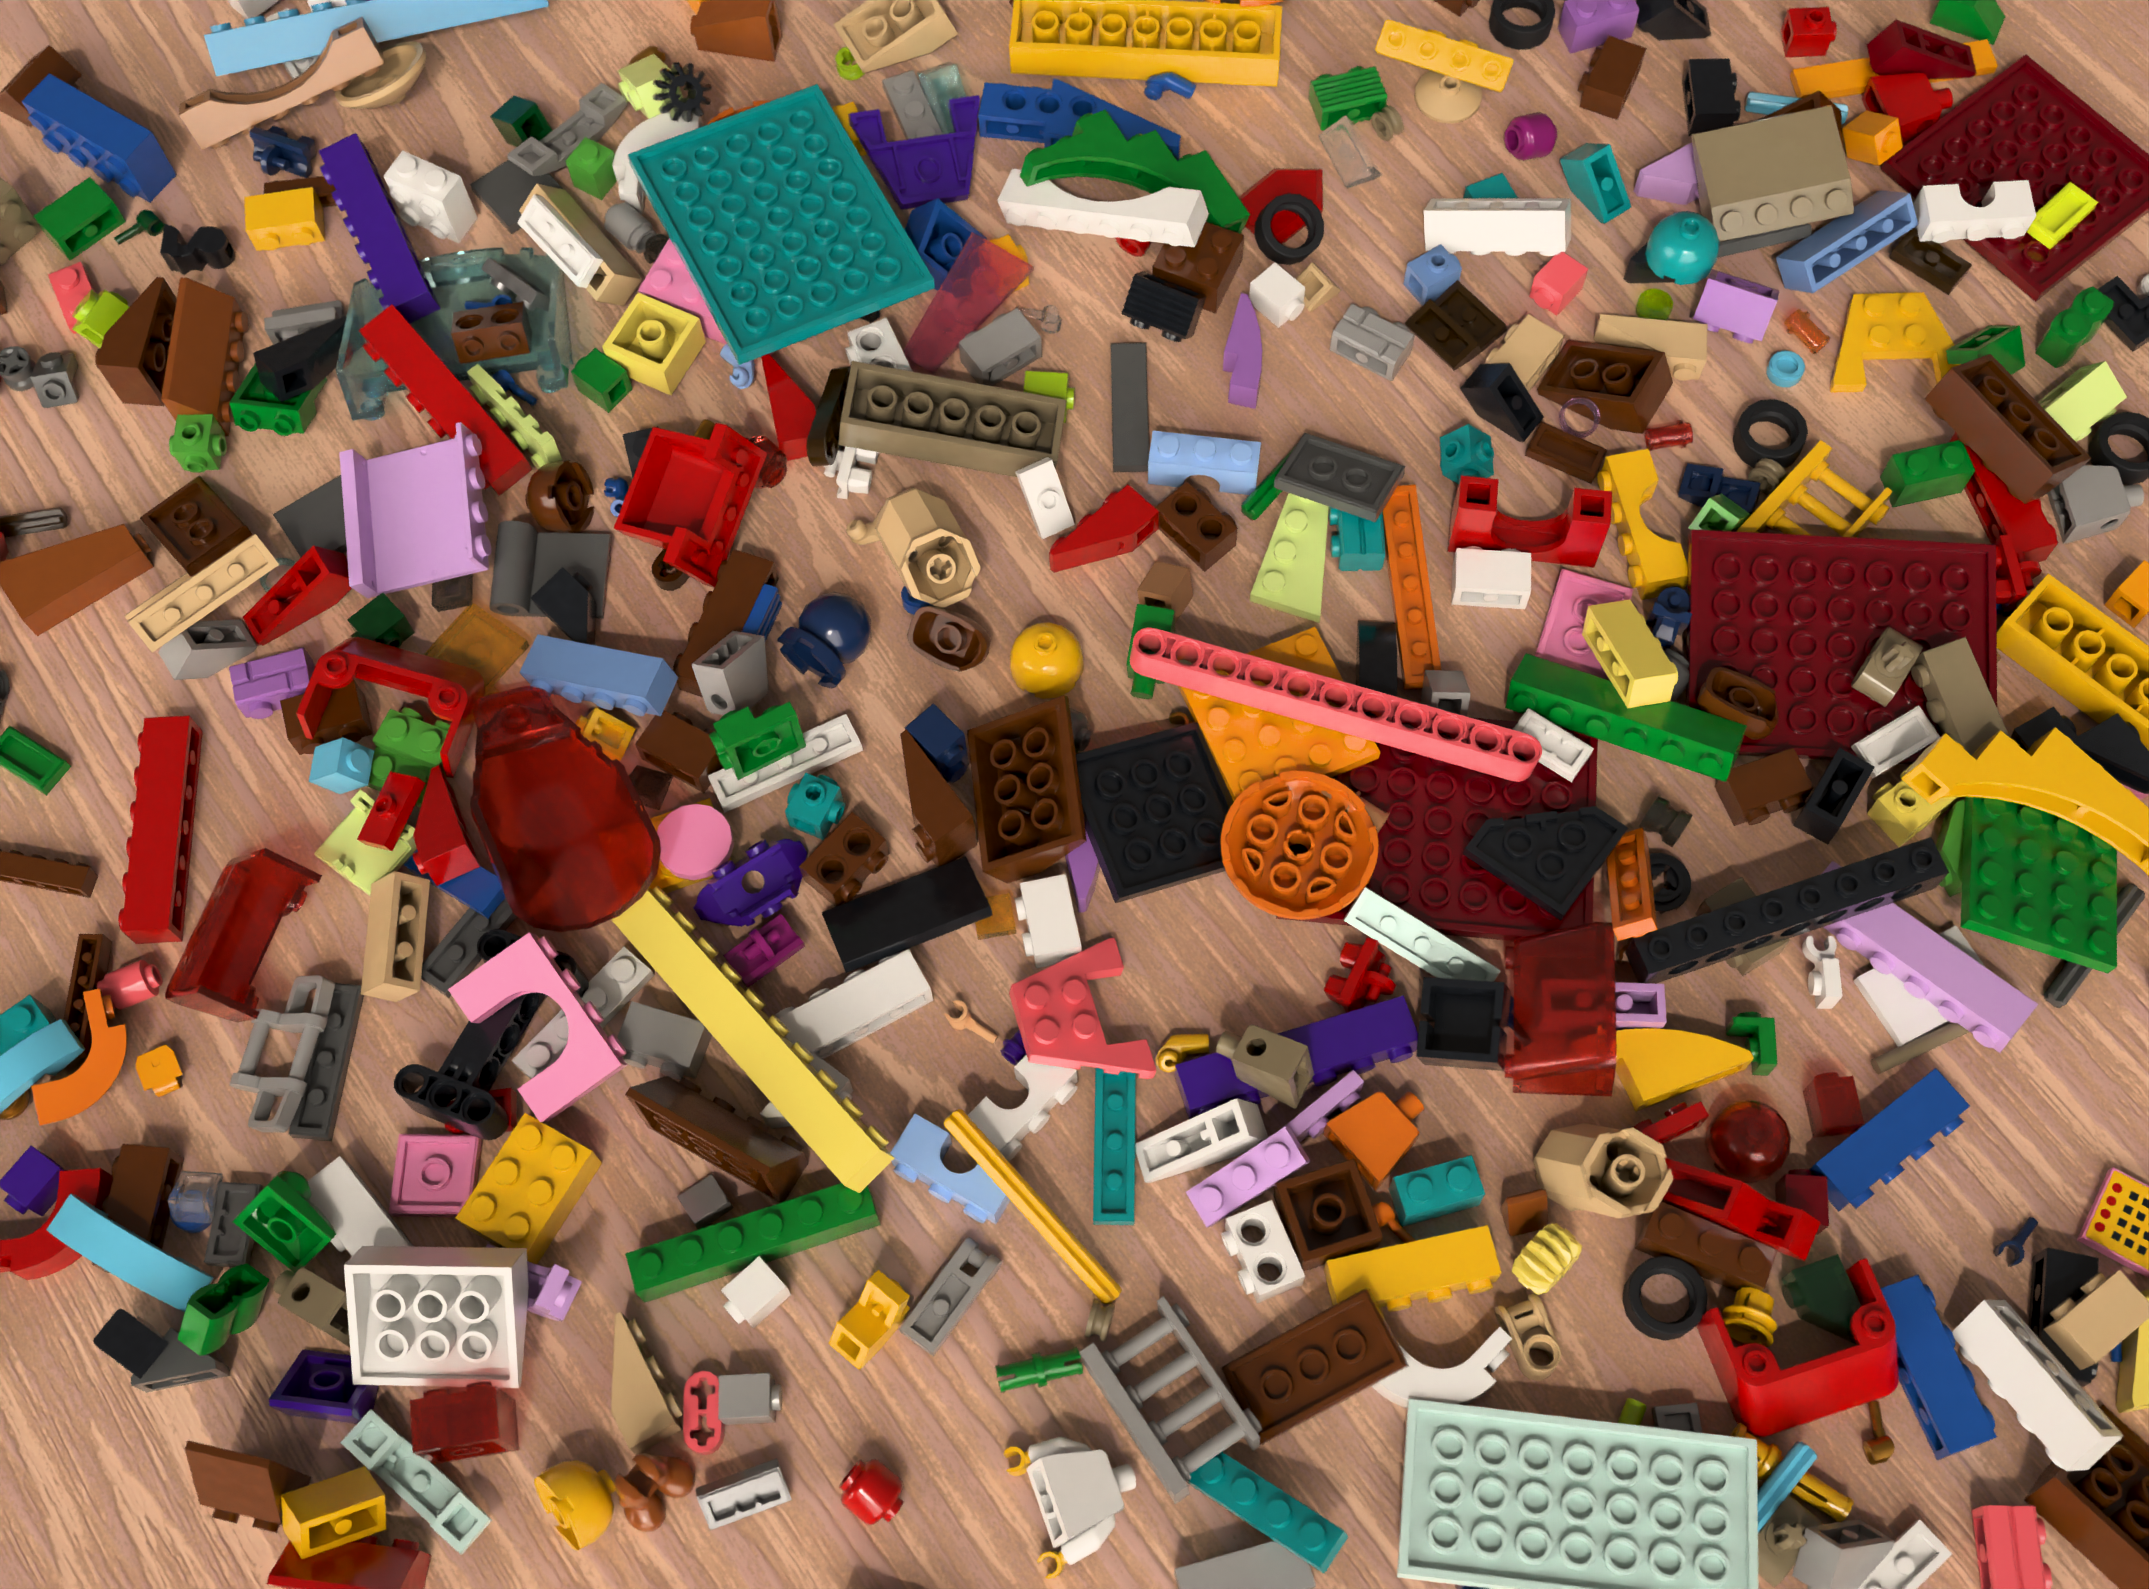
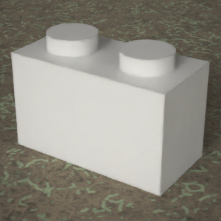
[1451,546,1531,609]
[1014,874,1082,968]

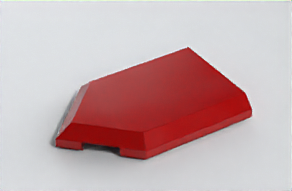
[1238,168,1323,245]

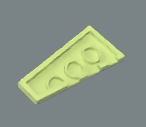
[467,364,563,469]
[1250,493,1329,623]

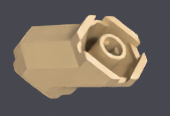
[875,487,981,608]
[1533,1123,1674,1219]

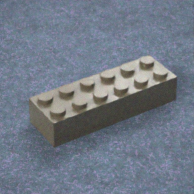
[838,361,1067,477]

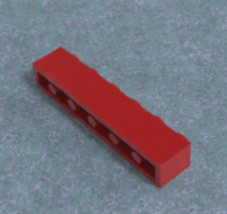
[358,304,533,496]
[118,715,203,944]

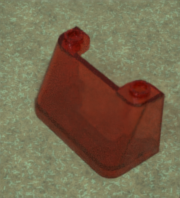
[1505,922,1617,1097]

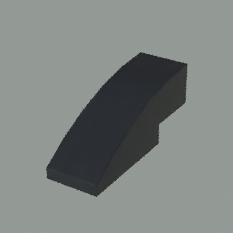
[1356,621,1397,715]

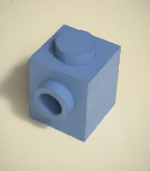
[1403,244,1462,306]

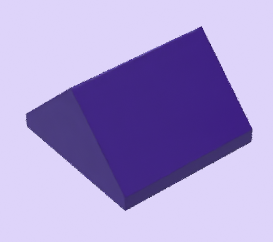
[269,1349,379,1424]

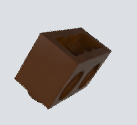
[451,301,532,364]
[1155,481,1238,572]
[799,812,889,907]

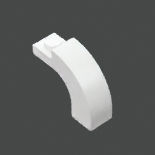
[612,112,703,215]
[1371,1327,1512,1408]

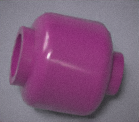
[1504,112,1557,161]

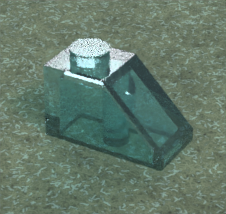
[917,62,966,134]

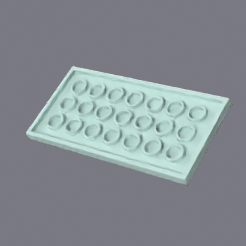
[1397,1399,1758,1589]

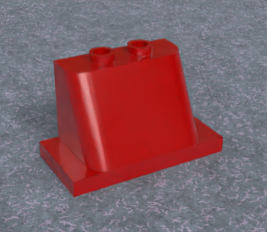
[613,423,767,588]

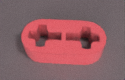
[683,1371,725,1455]

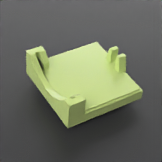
[314,789,417,896]

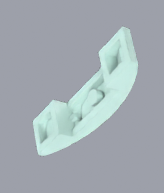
[340,1409,492,1555]

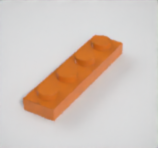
[1607,827,1657,941]

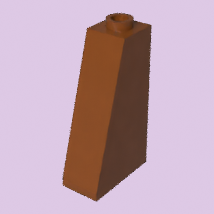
[0,524,154,636]

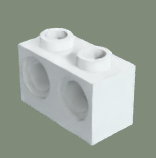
[845,318,912,372]
[1221,1200,1305,1303]

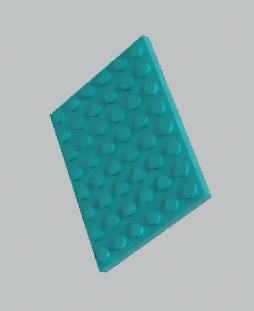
[627,84,935,365]

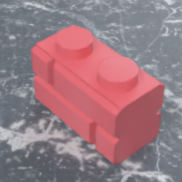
[1972,1505,2052,1589]

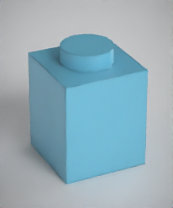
[309,737,374,794]

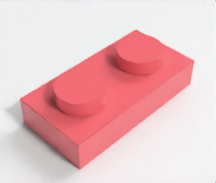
[48,262,95,334]

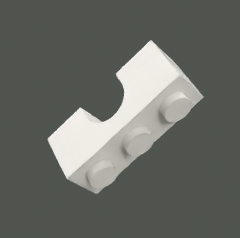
[1913,180,2036,243]
[968,1055,1078,1161]

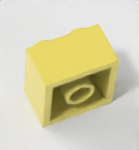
[602,292,706,396]

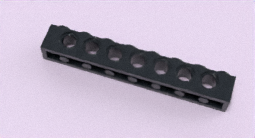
[1625,837,1949,984]

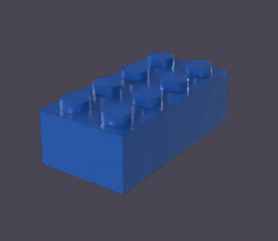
[22,74,177,203]

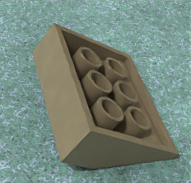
[1691,105,1854,242]

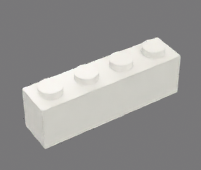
[1424,198,1571,256]
[775,949,934,1059]
[308,1156,414,1256]
[1952,1300,2124,1471]

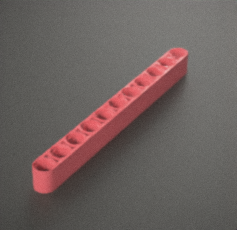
[1130,627,1542,782]

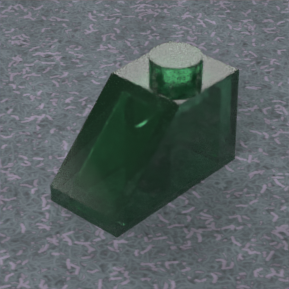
[1782,1254,1862,1344]

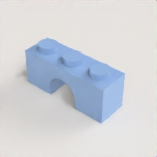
[1148,431,1261,495]
[890,1114,1020,1224]

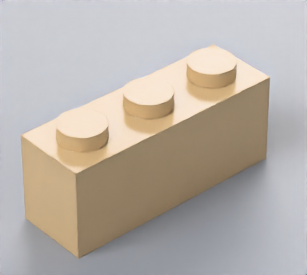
[361,871,430,1002]

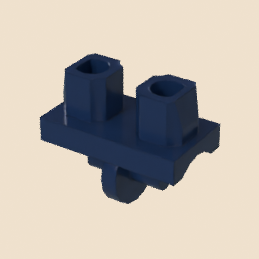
[249,126,316,178]
[1646,587,1692,650]

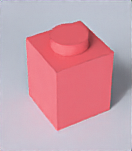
[1529,252,1588,316]

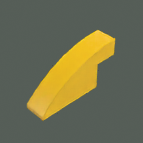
[1565,1028,1754,1112]

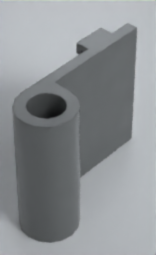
[489,521,611,618]

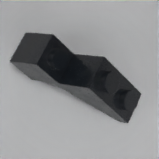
[2011,707,2149,794]

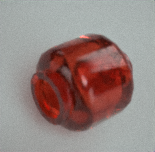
[746,435,787,489]

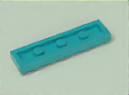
[1093,1068,1136,1225]
[1187,1452,1349,1573]

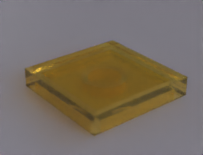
[423,602,530,696]

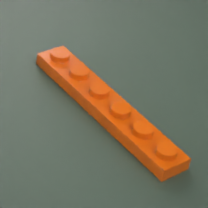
[1383,484,1441,690]

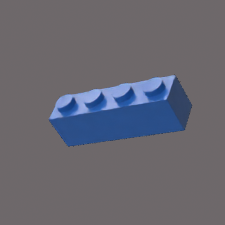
[1809,1068,1970,1212]
[1880,1275,1997,1460]

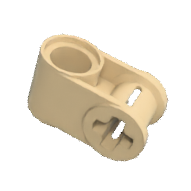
[1495,1293,1561,1381]

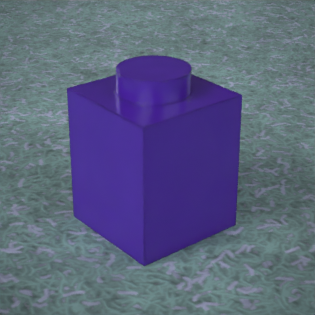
[0,1146,66,1217]

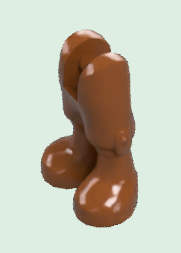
[615,1453,695,1532]

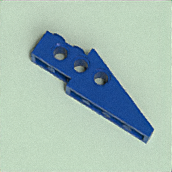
[978,78,1181,161]

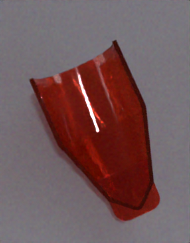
[470,686,661,932]

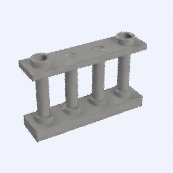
[1080,1296,1262,1504]

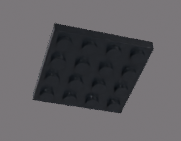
[1076,722,1234,903]

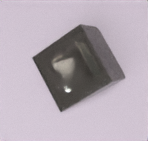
[620,765,673,810]

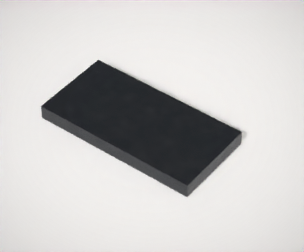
[821,856,993,973]

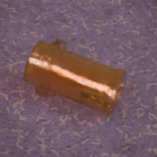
[1784,309,1830,354]

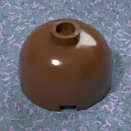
[525,460,594,533]

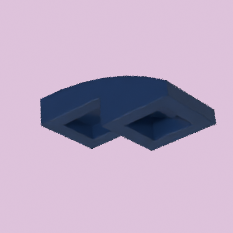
[1678,463,1761,516]

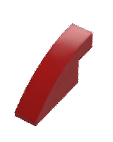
[1661,1158,1821,1261]

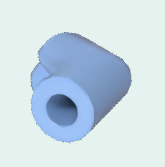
[720,344,755,389]

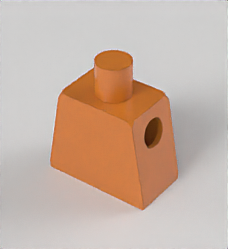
[1323,1091,1424,1191]

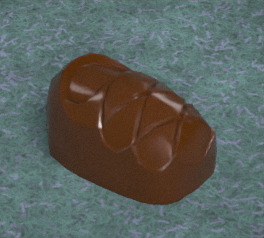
[907,606,991,672]
[1697,667,1779,740]

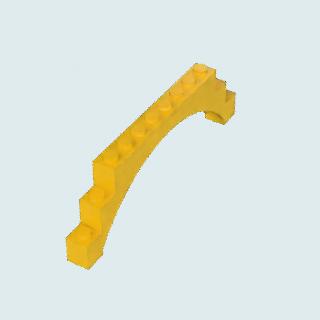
[1901,727,2149,876]

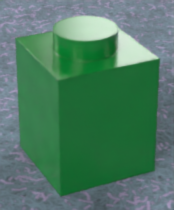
[571,348,633,413]

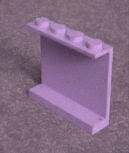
[339,422,491,598]

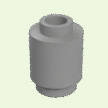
[604,202,656,253]

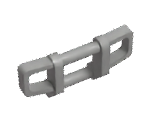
[230,975,335,1132]

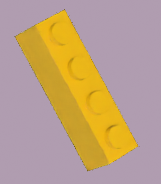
[1323,1225,1502,1312]

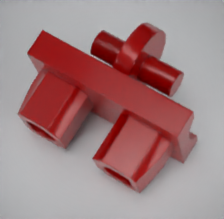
[1993,534,2042,612]
[1324,937,1396,1013]

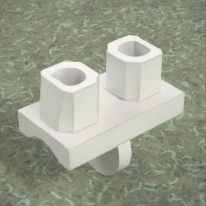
[823,445,879,499]

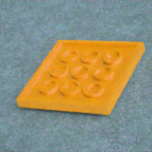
[1178,627,1380,801]

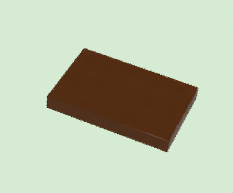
[140,476,253,577]

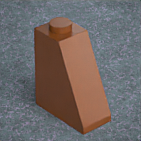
[690,0,782,62]

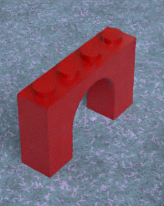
[1447,475,1612,568]

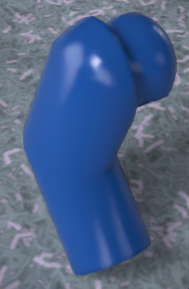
[1144,72,1196,100]

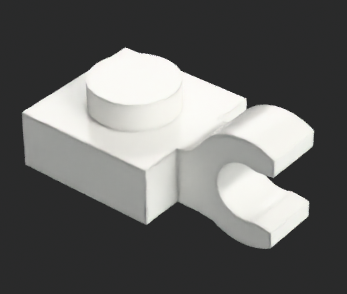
[1802,936,1843,1009]

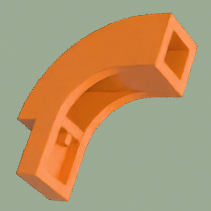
[31,988,127,1125]

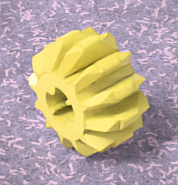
[1512,1223,1582,1295]

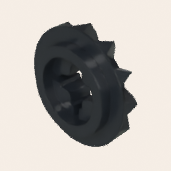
[1649,853,1691,914]

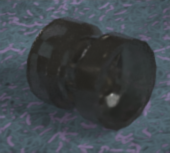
[1639,795,1693,847]

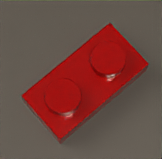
[1631,1101,1709,1145]

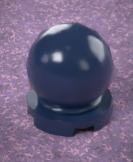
[777,592,871,688]

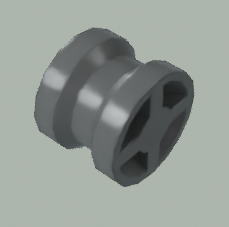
[0,346,36,391]

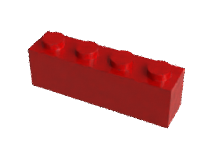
[1949,432,2058,562]

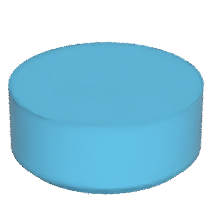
[1766,350,1805,388]

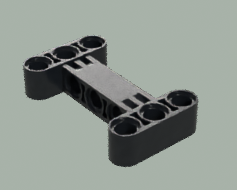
[394,929,589,1140]

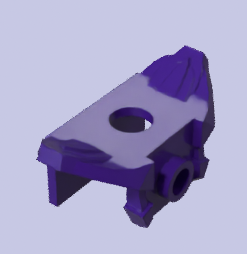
[693,839,807,926]

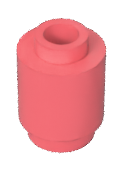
[97,960,163,1010]

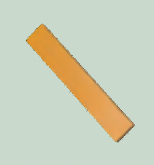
[1790,39,1998,99]

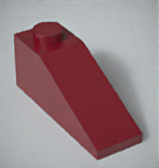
[1866,19,1977,79]

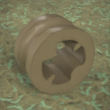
[1371,105,1404,141]
[1748,458,1787,494]
[1085,1300,1115,1342]

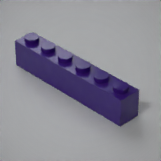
[319,133,441,324]
[1174,995,1418,1119]

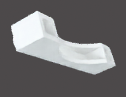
[997,169,1209,247]

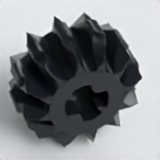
[653,62,711,122]

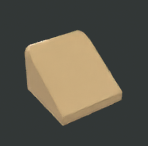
[1296,262,1341,312]

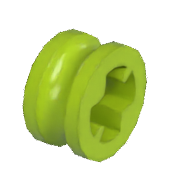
[835,47,865,80]

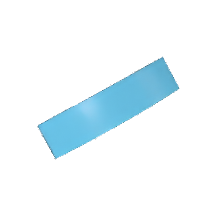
[0,1019,85,1113]
[47,1194,215,1312]

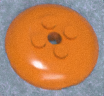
[1220,771,1378,920]

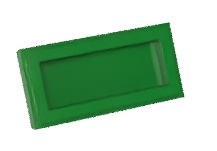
[0,726,71,796]

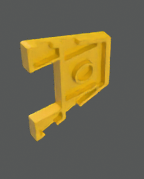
[1830,292,1961,393]

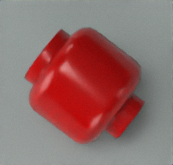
[839,1459,904,1525]

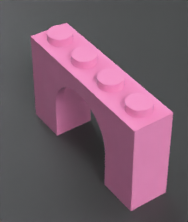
[448,932,628,1123]

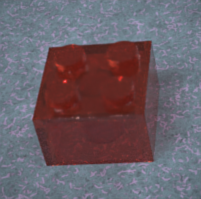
[410,1382,519,1464]

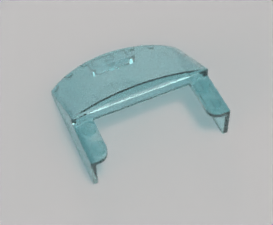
[336,247,573,421]

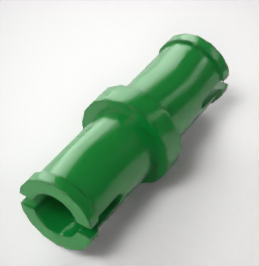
[995,1347,1083,1393]

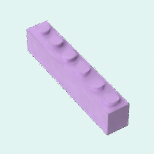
[1822,861,2038,1053]

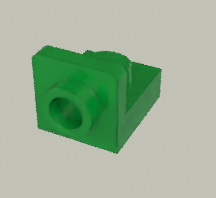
[1726,1012,1778,1076]

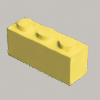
[1582,599,1678,708]

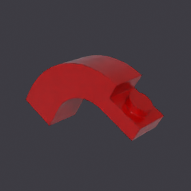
[0,1168,113,1280]

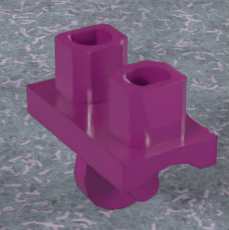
[723,914,805,988]

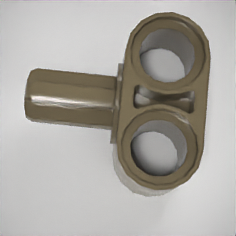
[1851,627,1923,707]
[1758,1495,1823,1587]

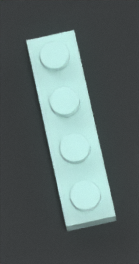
[1344,887,1501,982]

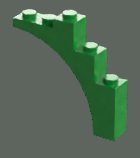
[1020,109,1250,234]

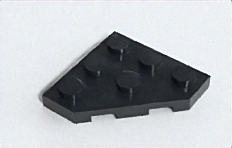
[1463,806,1628,921]

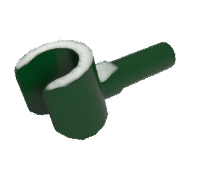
[114,210,164,245]

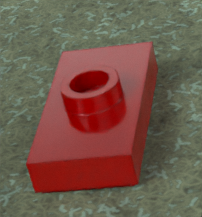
[357,771,426,851]

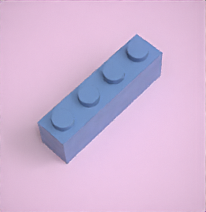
[1776,190,1918,293]
[519,634,678,716]

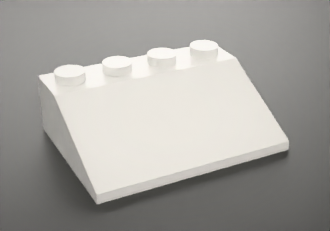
[344,1246,529,1388]

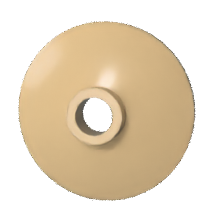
[1414,71,1482,124]

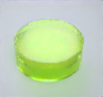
[1636,289,1673,320]

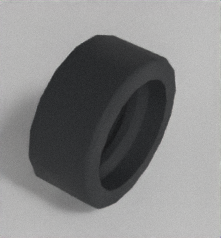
[1489,0,1555,50]
[1254,193,1324,265]
[1733,399,1808,468]
[2089,412,2149,485]
[1622,1256,1708,1341]

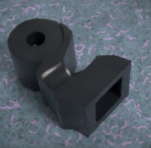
[160,224,235,275]

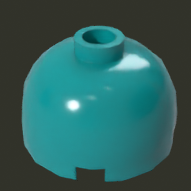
[1645,211,1720,285]

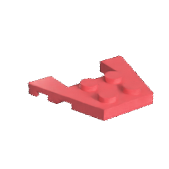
[1009,938,1157,1079]

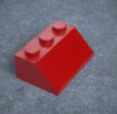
[267,1535,431,1589]

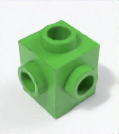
[169,414,227,473]

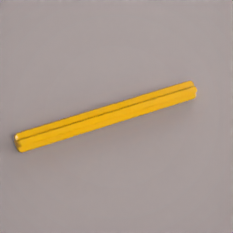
[944,1109,1122,1304]

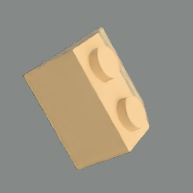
[833,0,958,73]

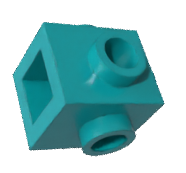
[1440,424,1494,484]
[785,773,846,840]

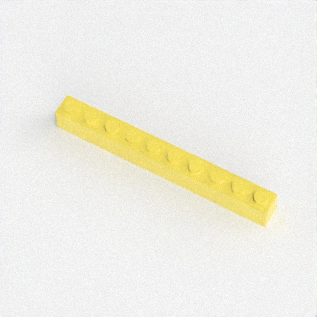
[606,881,894,1193]

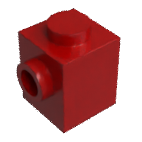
[1781,7,1837,58]

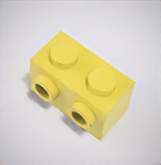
[1867,764,1961,847]

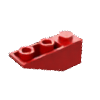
[1049,484,1159,573]

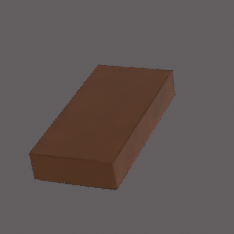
[1525,422,1607,484]

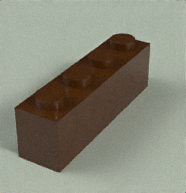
[673,549,779,697]

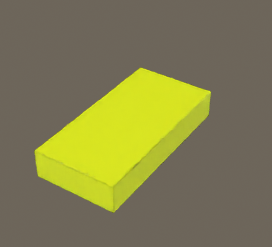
[2026,182,2098,250]

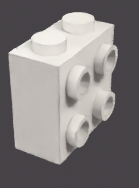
[384,151,478,243]

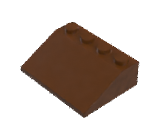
[967,695,1087,884]
[625,1076,808,1203]
[2024,1404,2149,1589]

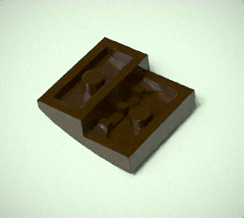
[1405,280,1507,371]

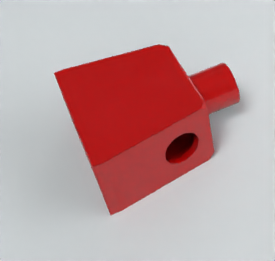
[1861,73,1953,143]

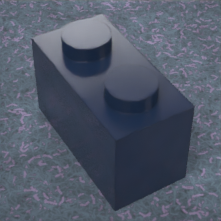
[905,703,969,783]

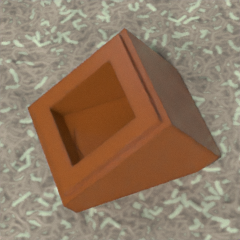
[1500,1189,1548,1236]

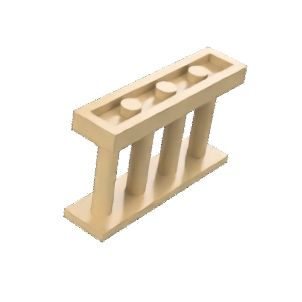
[124,533,279,653]

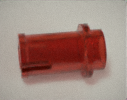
[1644,420,1693,451]

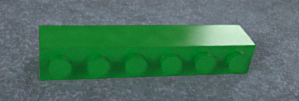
[1505,653,1747,782]
[625,1183,881,1303]

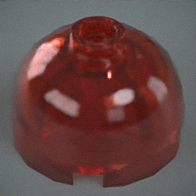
[1705,1099,1791,1184]

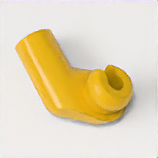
[1156,1034,1209,1073]

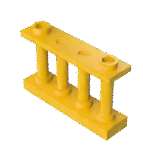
[1736,440,1893,538]

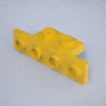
[1375,20,1513,93]

